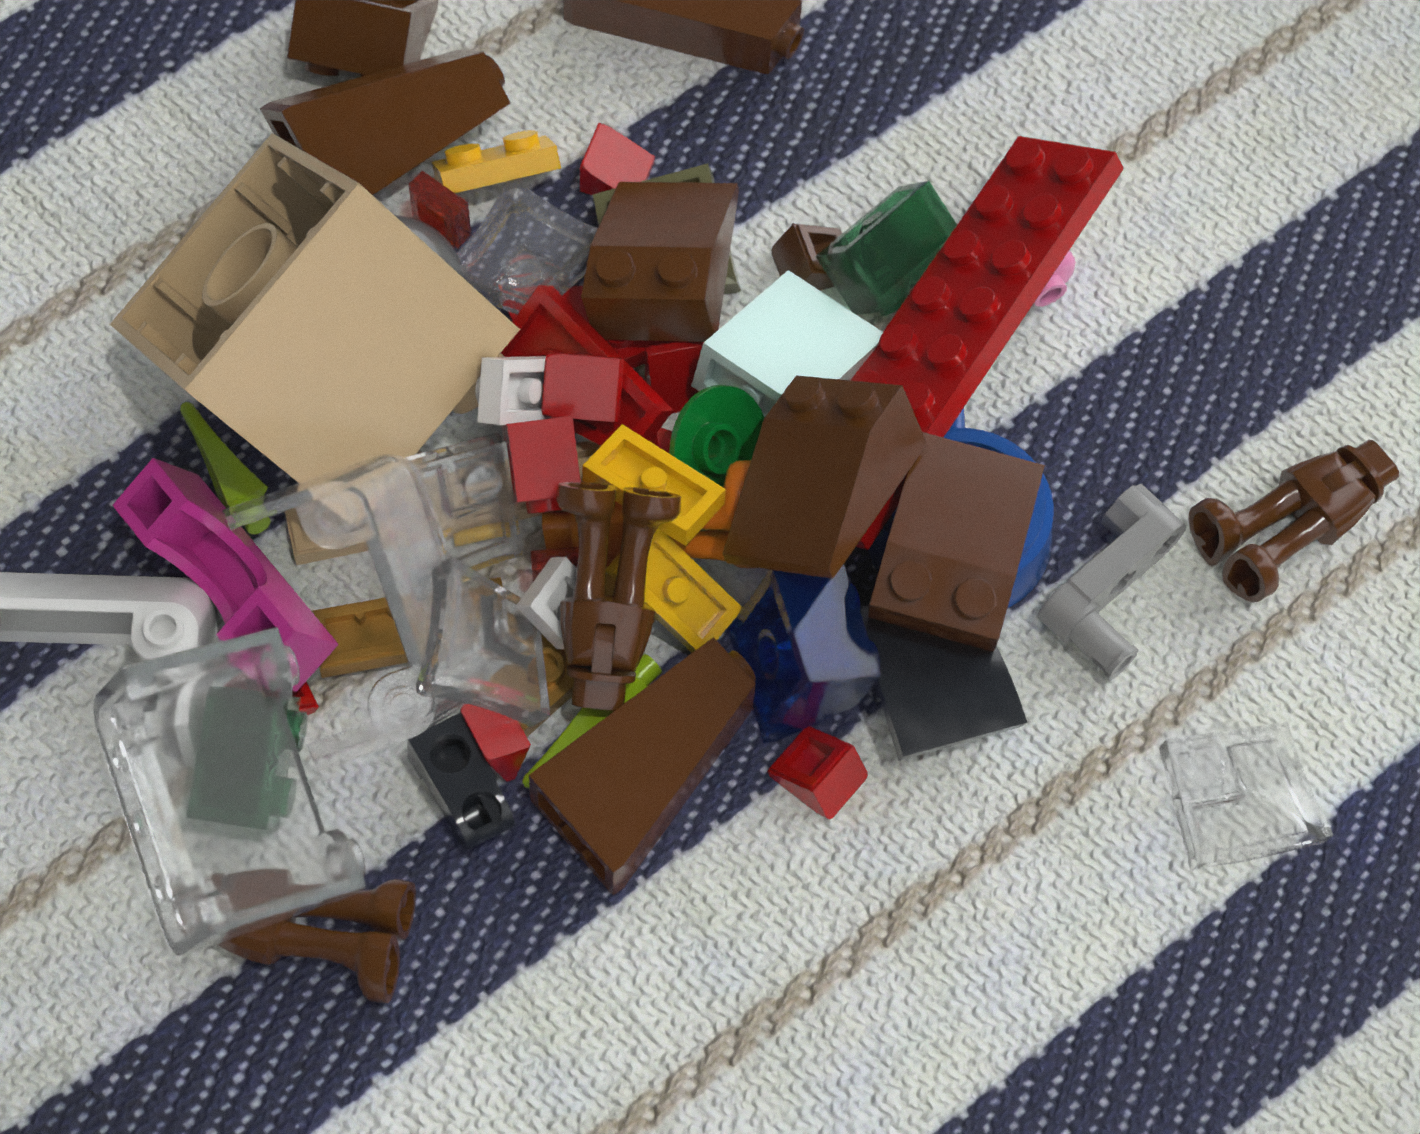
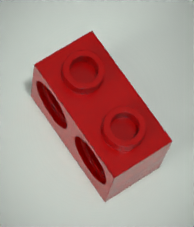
[502,416,581,514]

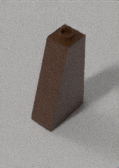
[563,0,804,75]
[259,49,511,195]
[529,637,756,896]

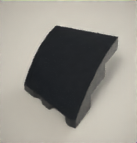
[835,585,1028,761]

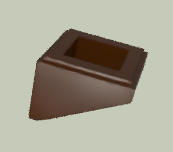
[771,223,858,291]

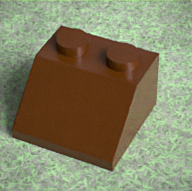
[287,0,439,76]

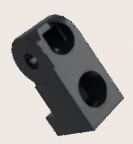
[407,712,515,851]

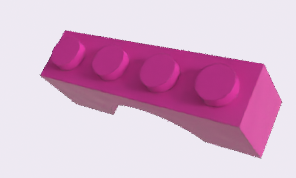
[112,458,339,692]

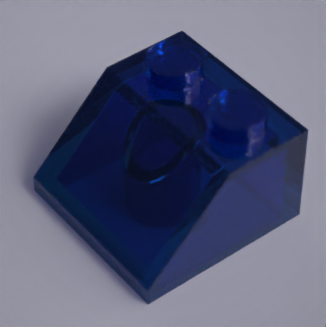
[728,564,881,743]

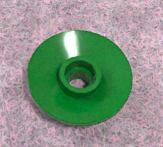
[669,385,765,487]

